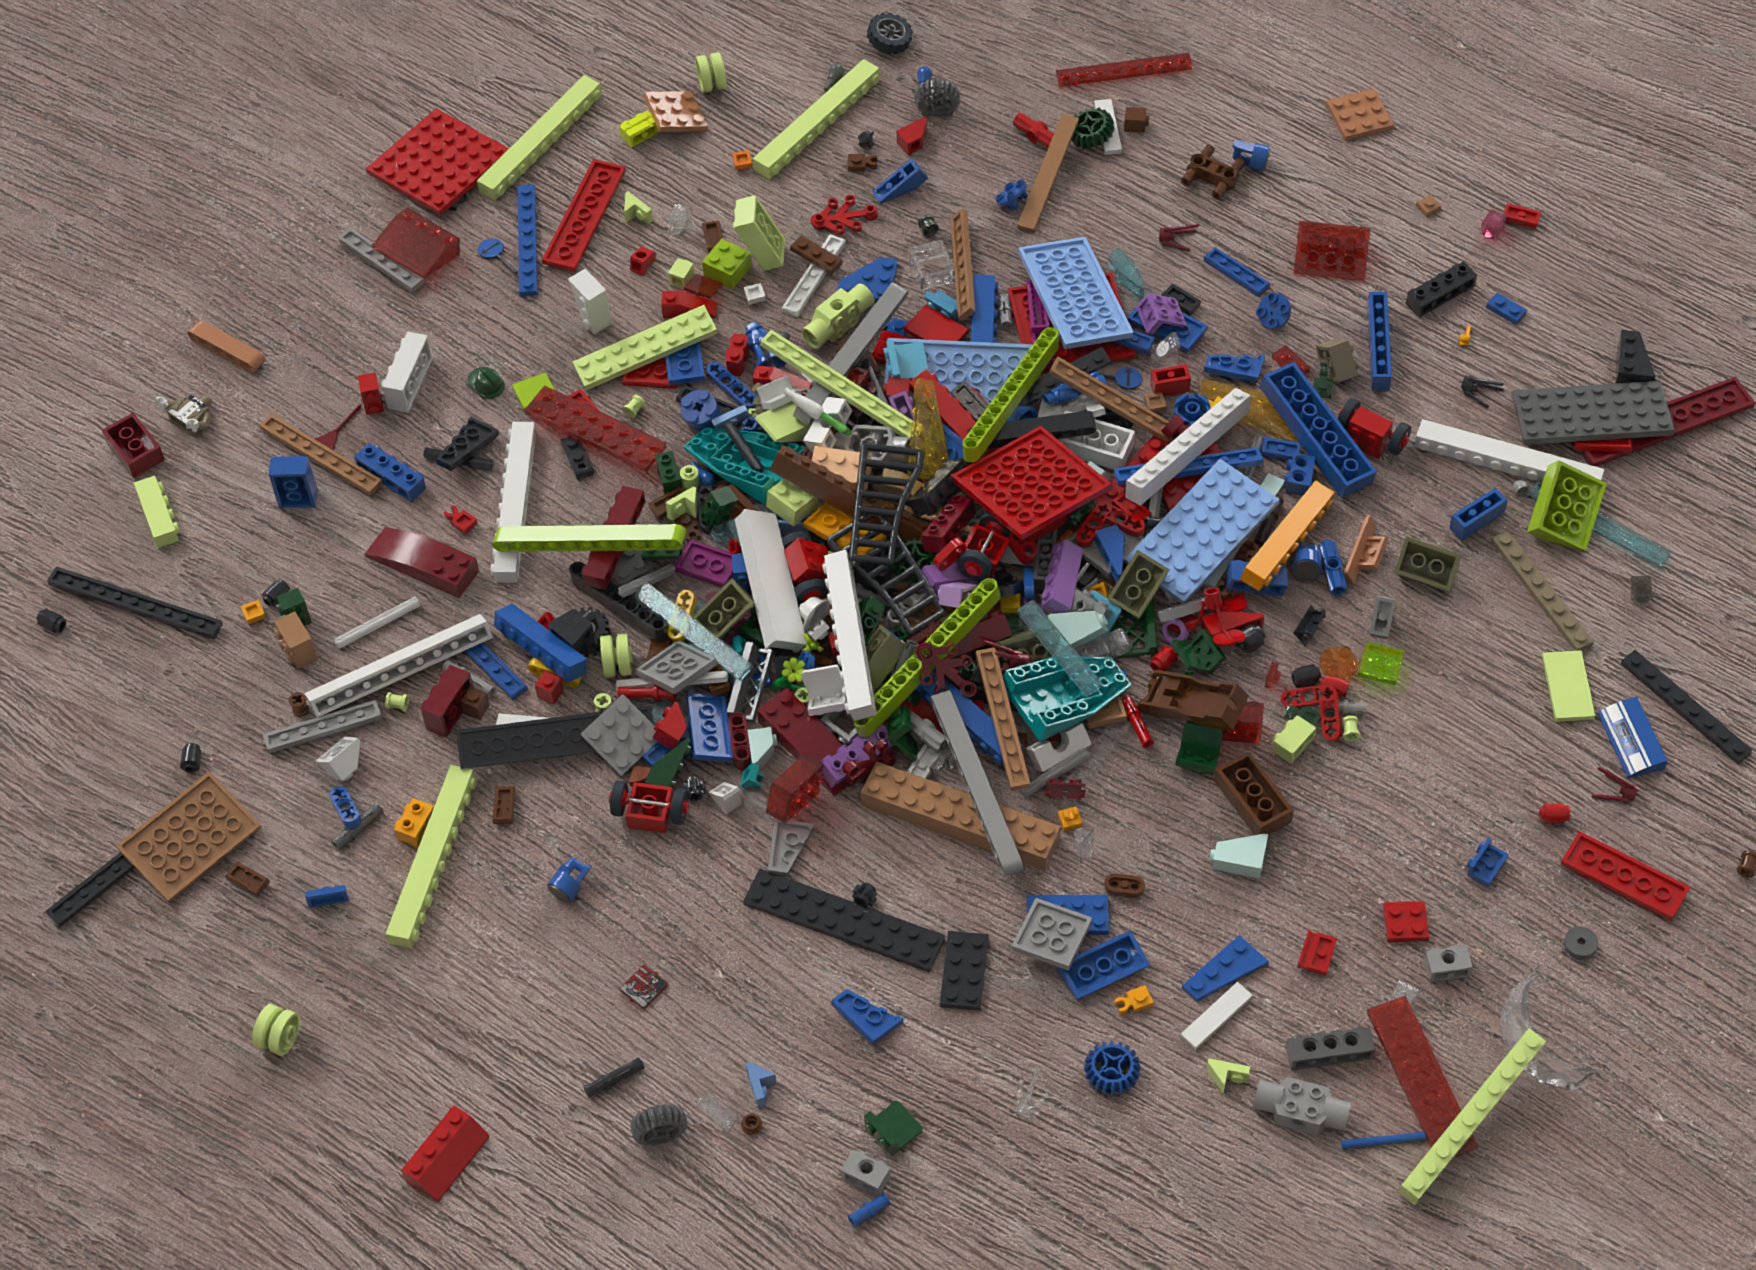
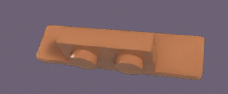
[1344,515,1388,584]

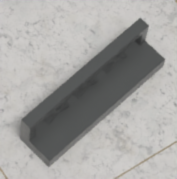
[727,642,774,722]

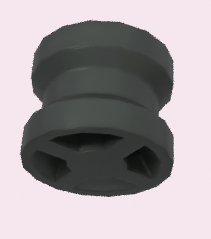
[918,214,939,237]

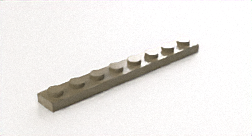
[1491,531,1594,651]

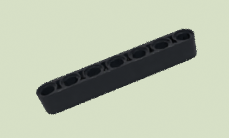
[967,411,1097,449]
[569,562,669,642]

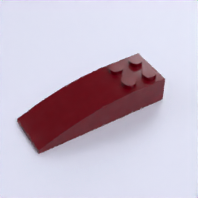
[364,527,479,598]
[757,688,862,797]

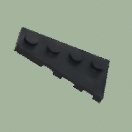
[437,416,499,471]

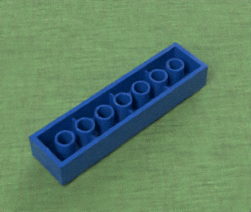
[1260,362,1377,498]

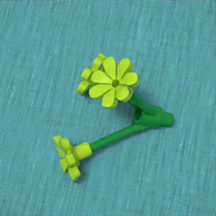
[771,633,824,691]

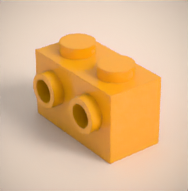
[394,798,434,847]

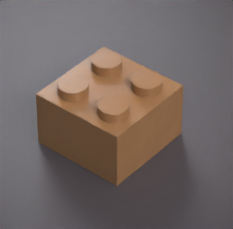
[274,611,318,670]

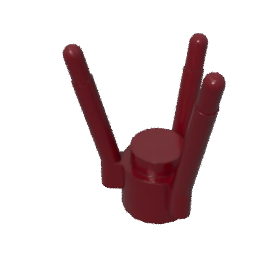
[1159,224,1199,251]
[983,640,1029,673]
[1592,767,1639,803]

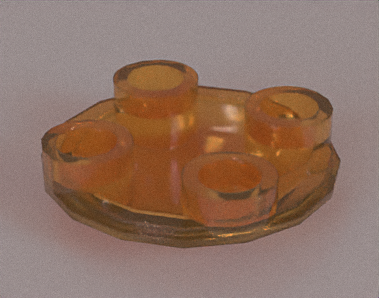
[1319,646,1358,680]

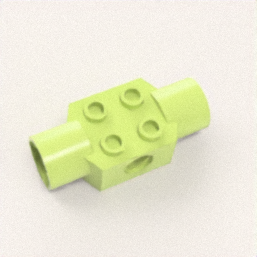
[801,284,875,349]

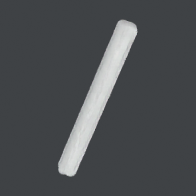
[334,597,420,649]

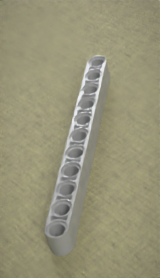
[793,282,909,426]
[930,690,1023,876]

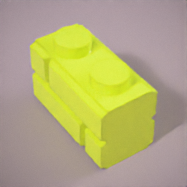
[619,110,659,148]

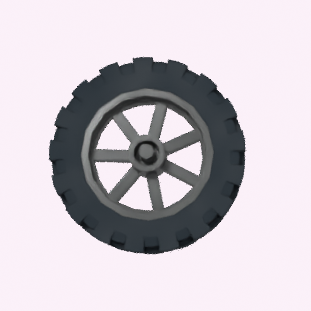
[867,13,913,54]

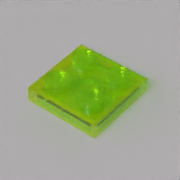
[1358,641,1405,685]

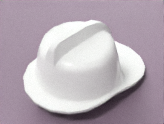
[799,597,831,631]

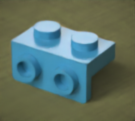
[924,290,959,322]

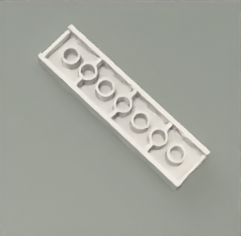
[735,509,807,653]

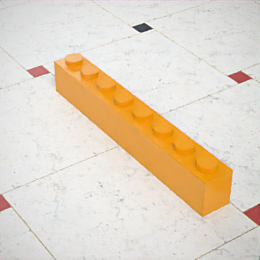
[1240,480,1335,591]

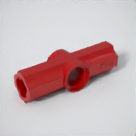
[1013,113,1054,148]

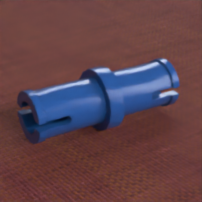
[848,1193,891,1227]

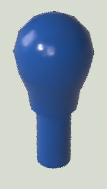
[917,66,932,86]
[690,462,716,486]

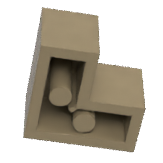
[1315,338,1358,382]

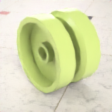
[695,52,727,93]
[600,633,633,678]
[252,1004,300,1056]

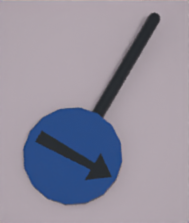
[478,238,518,274]
[1099,367,1142,389]

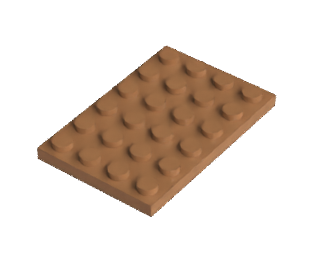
[116,771,262,903]

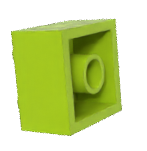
[702,238,752,289]

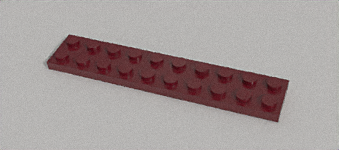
[1581,376,1755,467]

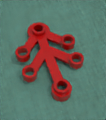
[810,195,878,236]

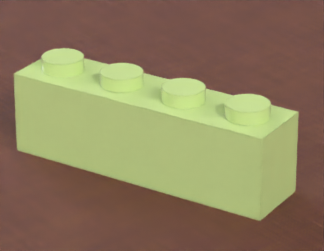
[134,476,180,548]

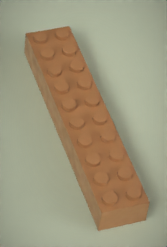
[861,761,1061,871]

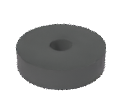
[1564,926,1598,959]

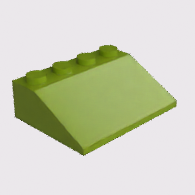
[1527,460,1607,552]

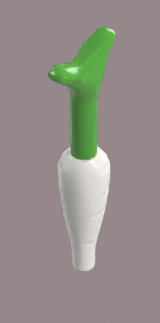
[783,388,852,436]

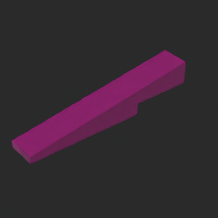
[1026,280,1052,368]

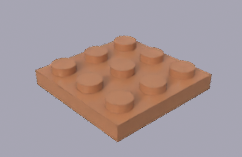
[1326,89,1394,141]
[643,91,708,132]

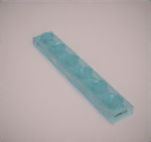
[1017,600,1103,697]

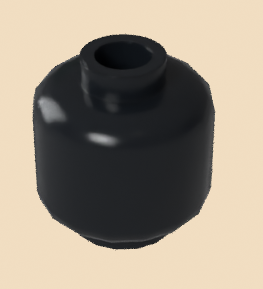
[1237,624,1266,653]

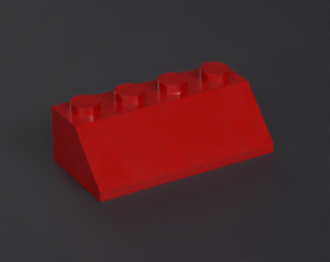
[401,1105,490,1202]

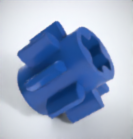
[740,416,763,433]

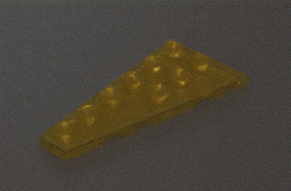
[907,378,949,480]
[1198,379,1299,443]

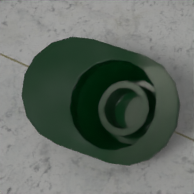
[468,367,505,399]

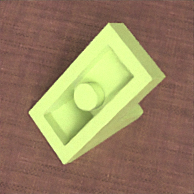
[624,191,653,224]
[665,487,698,520]
[1207,1058,1250,1093]

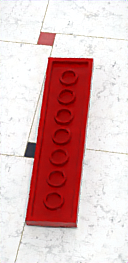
[542,159,626,272]

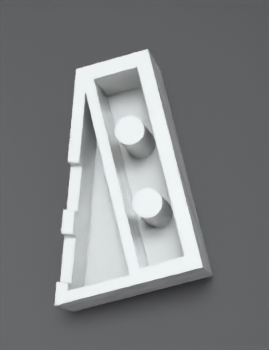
[568,269,611,335]

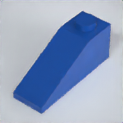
[872,158,928,204]
[1095,524,1126,583]

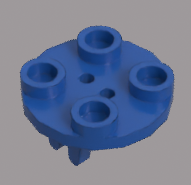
[995,179,1028,211]
[1256,292,1291,329]

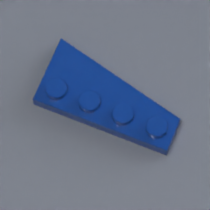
[1182,935,1269,1002]

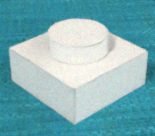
[744,283,766,305]

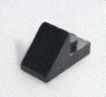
[775,648,795,684]

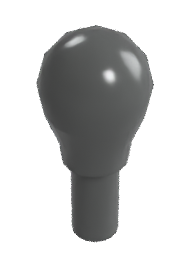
[824,63,844,92]

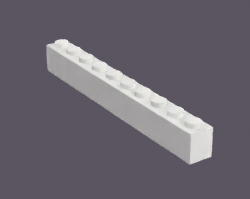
[1125,388,1251,506]
[1414,419,1604,482]
[491,422,536,583]
[823,550,877,721]
[305,614,493,717]

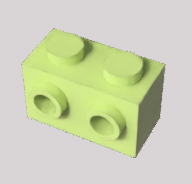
[1272,715,1316,764]

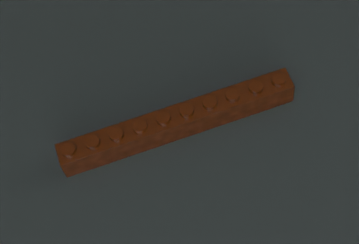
[769,445,929,543]

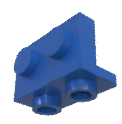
[1466,837,1509,888]

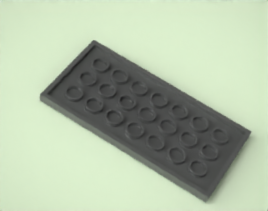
[1512,381,1674,445]

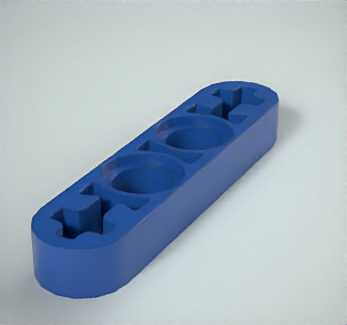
[706,362,756,409]

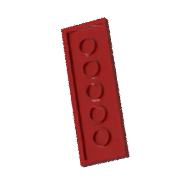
[1560,831,1690,921]

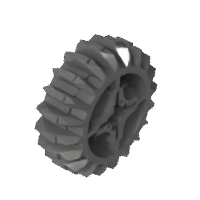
[914,77,960,116]
[630,1103,688,1146]

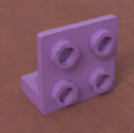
[1136,293,1187,335]

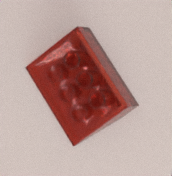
[372,208,460,279]
[1293,221,1371,281]

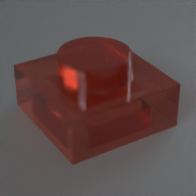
[1265,662,1281,689]

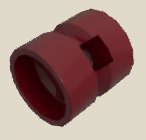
[1161,414,1190,441]

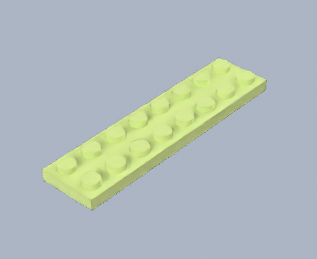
[573,305,718,391]

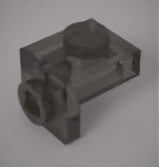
[1631,576,1654,603]

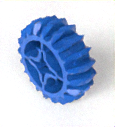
[1084,1040,1141,1096]

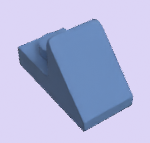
[746,1062,776,1109]

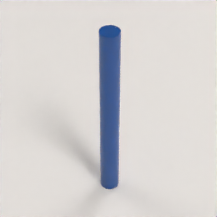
[1341,1131,1427,1149]

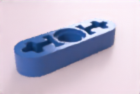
[1023,566,1034,600]
[329,787,361,829]

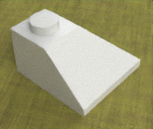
[315,737,360,781]

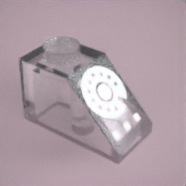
[1151,332,1180,369]

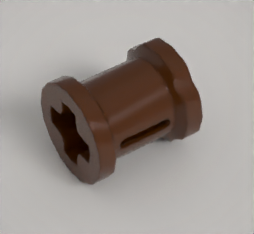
[289,692,309,717]
[1737,851,1756,878]

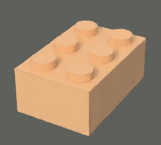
[812,446,872,491]

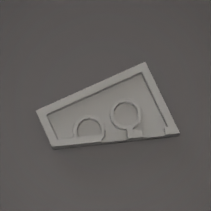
[767,818,814,877]

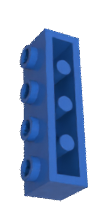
[354,443,426,503]

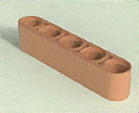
[187,320,266,374]

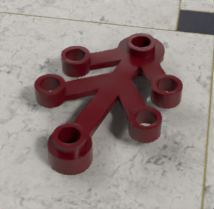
[915,642,977,697]
[842,739,897,786]

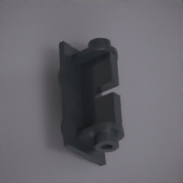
[1293,605,1326,646]

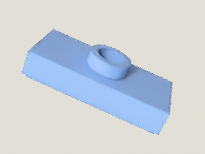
[712,405,751,429]

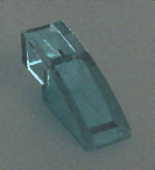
[1108,248,1144,299]

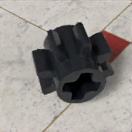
[682,776,706,801]
[852,883,878,908]

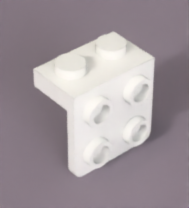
[801,665,847,716]

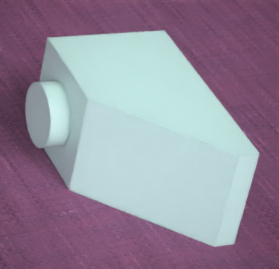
[748,727,777,772]

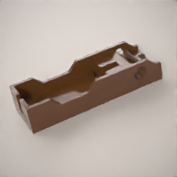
[1134,670,1249,730]

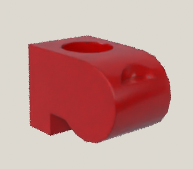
[630,246,656,276]

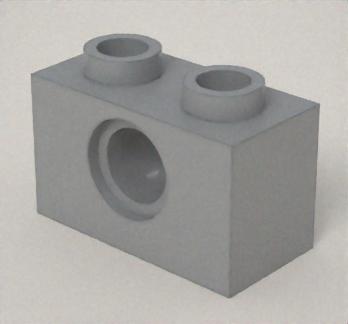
[1424,945,1473,982]
[841,1149,891,1197]

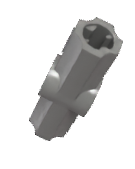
[909,710,949,754]

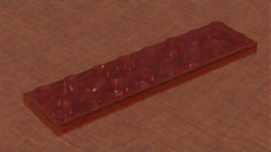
[524,385,667,473]
[1366,995,1478,1158]

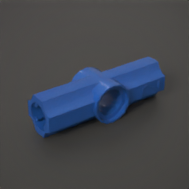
[1319,540,1347,596]

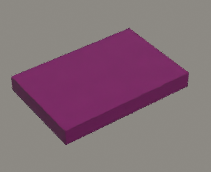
[675,539,733,588]

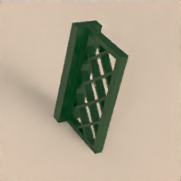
[1109,592,1158,659]

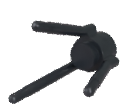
[1461,375,1504,408]

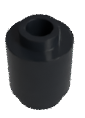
[262,579,290,607]
[36,608,67,633]
[1291,664,1321,687]
[180,743,202,773]

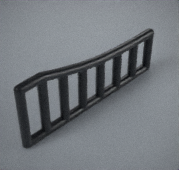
[849,443,924,566]
[826,507,948,636]

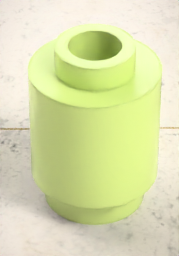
[680,465,700,491]

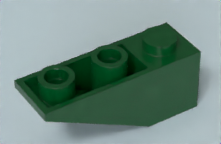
[859,596,886,647]
[644,738,692,787]

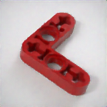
[1076,502,1145,548]
[1281,685,1342,742]

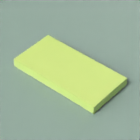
[1542,650,1595,722]

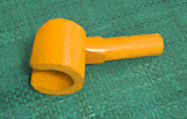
[1459,325,1472,345]

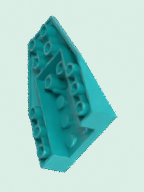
[684,427,807,505]
[1003,657,1132,742]

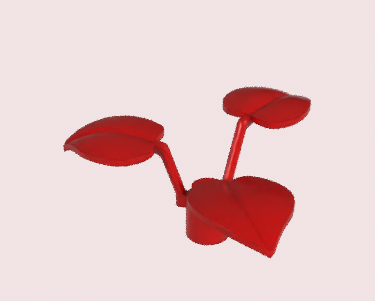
[1164,588,1247,646]

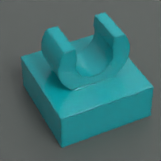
[729,635,748,661]
[740,763,764,790]

